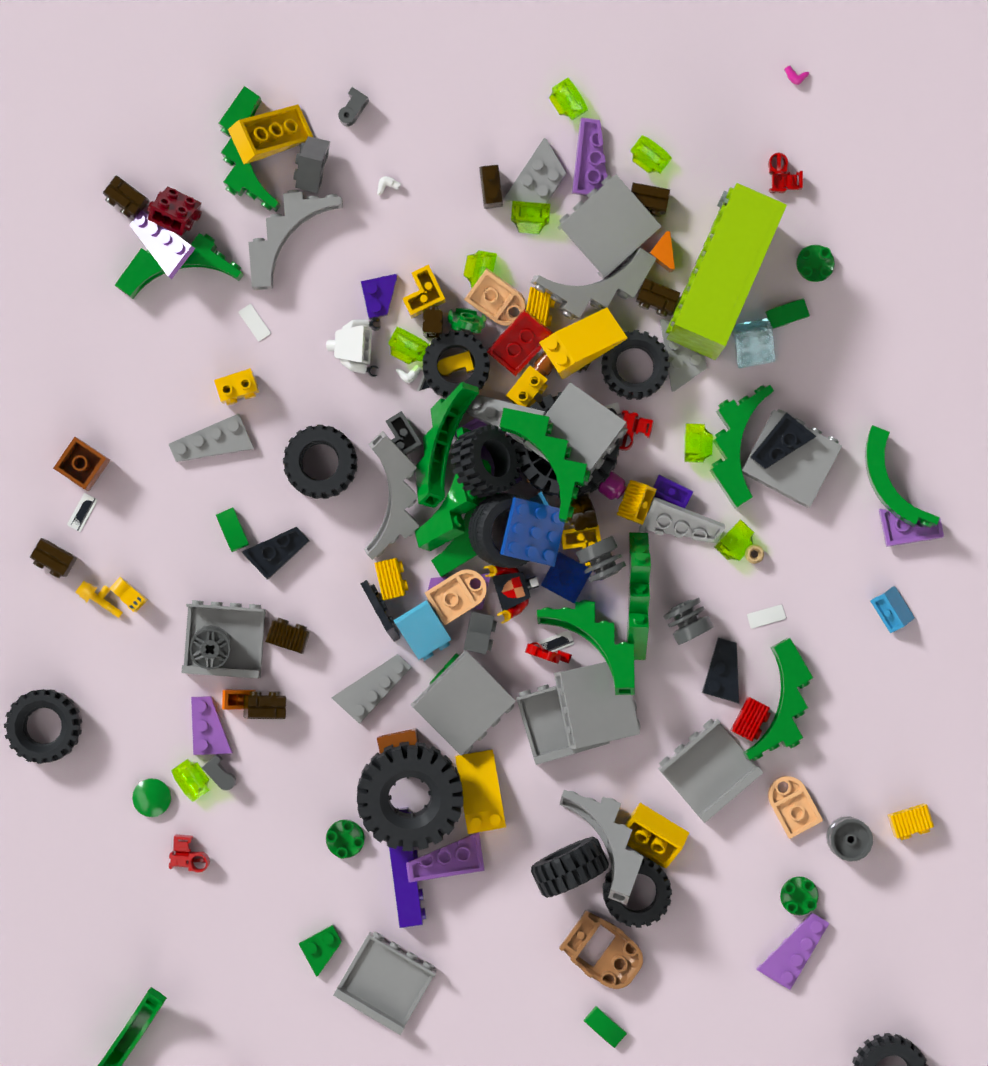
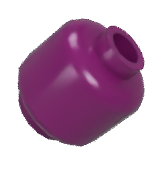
[598,472,627,500]

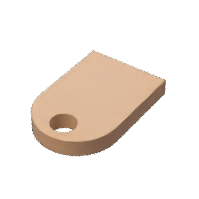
[464,268,526,326]
[424,570,486,626]
[768,776,823,839]

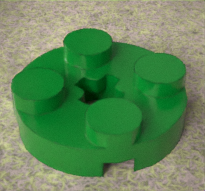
[447,308,486,333]

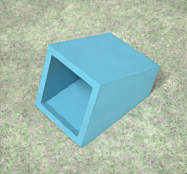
[393,600,452,661]

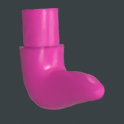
[784,66,809,85]

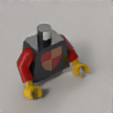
[484,565,539,624]

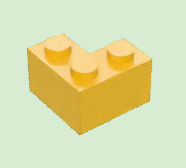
[402,264,446,319]
[561,525,601,566]

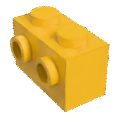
[506,366,548,407]
[214,368,259,405]

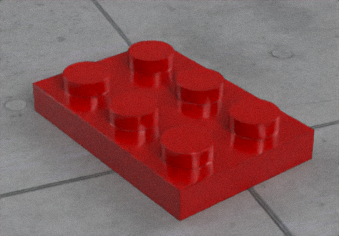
[487,309,553,377]

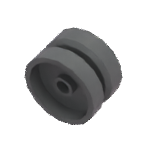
[826,816,873,861]

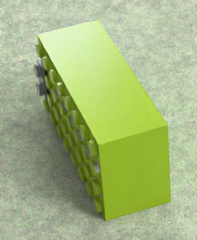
[665,183,787,360]

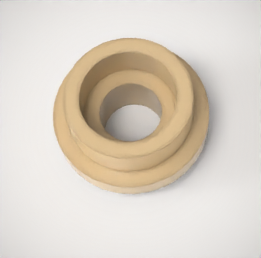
[745,544,764,564]

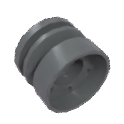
[576,536,626,582]
[663,598,714,645]
[189,625,231,670]

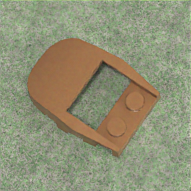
[559,910,643,989]

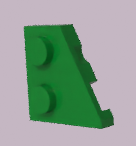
[299,924,342,977]

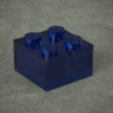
[540,552,592,604]

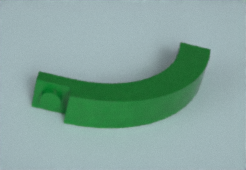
[865,425,940,528]
[98,987,167,1066]

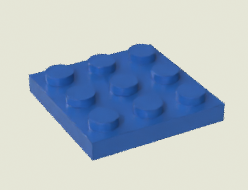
[500,497,565,567]

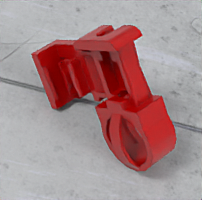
[768,153,803,193]
[619,410,654,451]
[525,642,572,664]
[169,834,210,873]

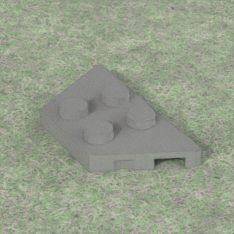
[504,138,566,206]
[660,319,707,392]

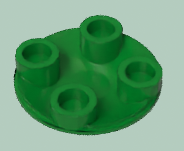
[796,245,835,282]
[132,778,171,817]
[326,820,364,859]
[780,877,818,915]

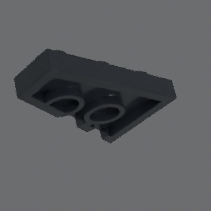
[750,412,817,470]
[241,527,310,580]
[360,580,400,642]
[702,638,739,704]

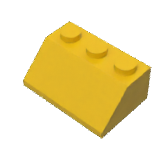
[625,803,689,869]

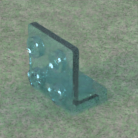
[732,318,776,368]

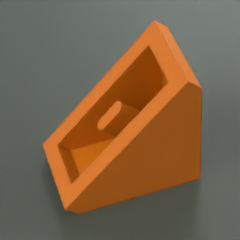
[649,231,675,272]
[222,689,256,710]

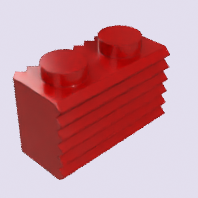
[730,697,771,742]

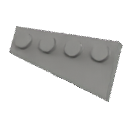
[169,414,254,462]
[639,497,725,543]
[331,654,411,724]

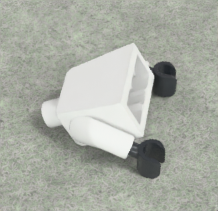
[326,318,381,377]

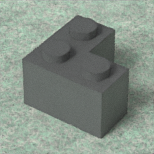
[293,136,330,193]
[386,411,423,456]
[463,612,497,654]

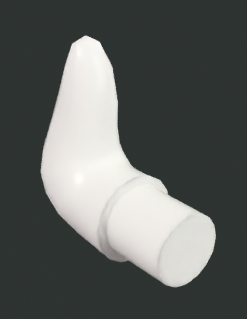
[377,176,401,195]
[396,365,422,383]

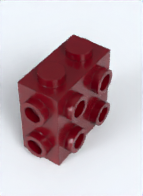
[147,186,202,236]

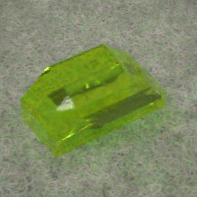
[549,78,588,120]
[630,135,672,174]
[511,201,551,234]
[463,250,497,288]
[388,327,430,364]
[684,423,713,463]
[714,519,755,561]
[171,759,210,802]

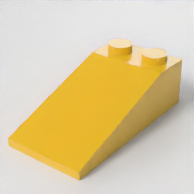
[228,104,313,164]
[539,308,628,380]
[455,749,506,834]

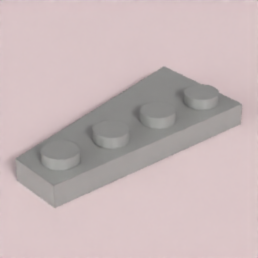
[466,395,546,445]

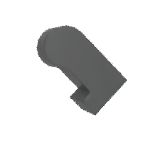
[338,87,369,126]
[202,754,236,791]

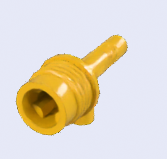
[75,581,123,618]

